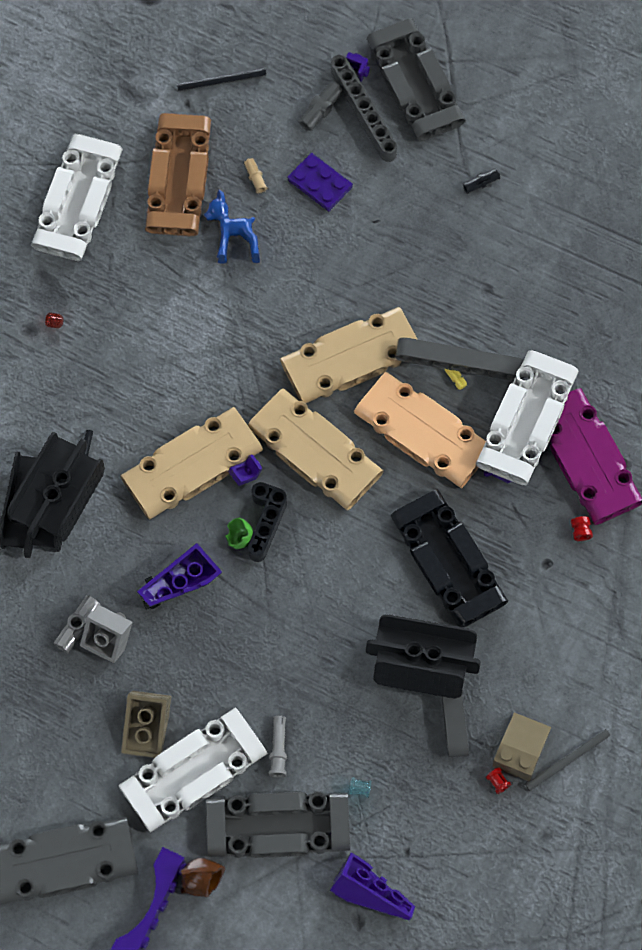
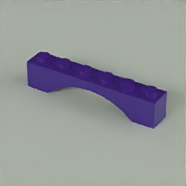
[111,847,187,950]

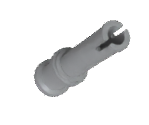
[269,716,287,778]

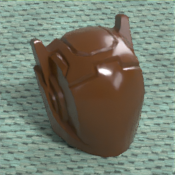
[181,858,225,897]

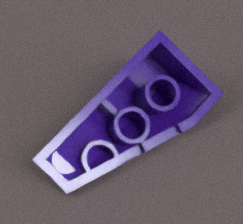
[137,543,222,607]
[330,853,415,920]

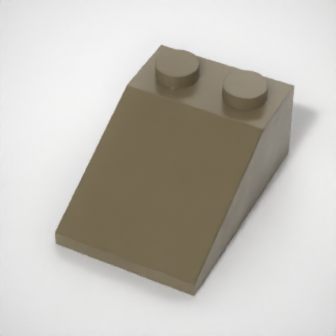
[121,691,171,758]
[492,712,551,781]

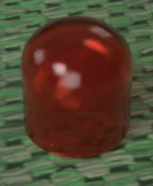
[45,312,64,329]

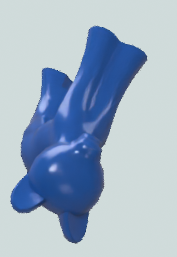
[204,190,260,264]

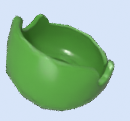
[225,517,253,549]

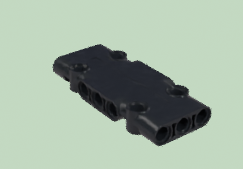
[391,489,508,628]

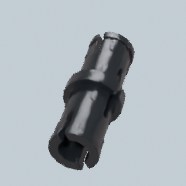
[463,168,501,194]

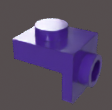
[346,52,370,82]
[228,455,262,486]

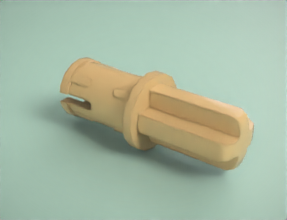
[244,158,267,193]

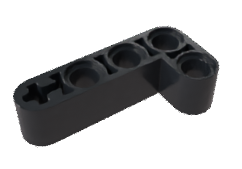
[248,482,287,562]

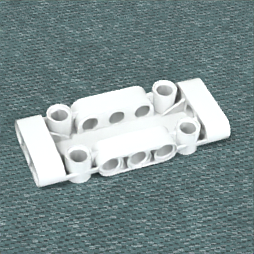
[31,134,122,261]
[476,350,579,485]
[118,708,267,833]

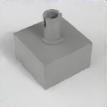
[80,605,133,663]

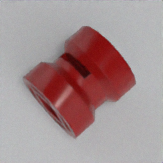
[571,516,593,541]

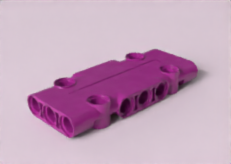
[549,388,642,525]

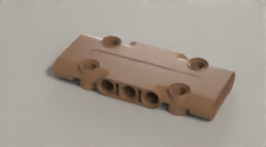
[145,113,211,236]

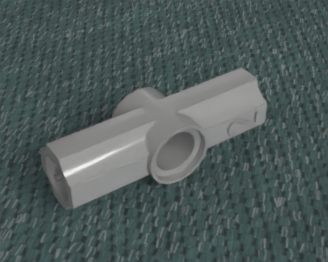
[54,595,101,653]

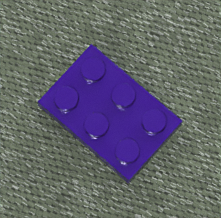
[287,153,353,212]

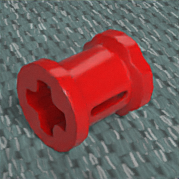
[486,767,512,794]

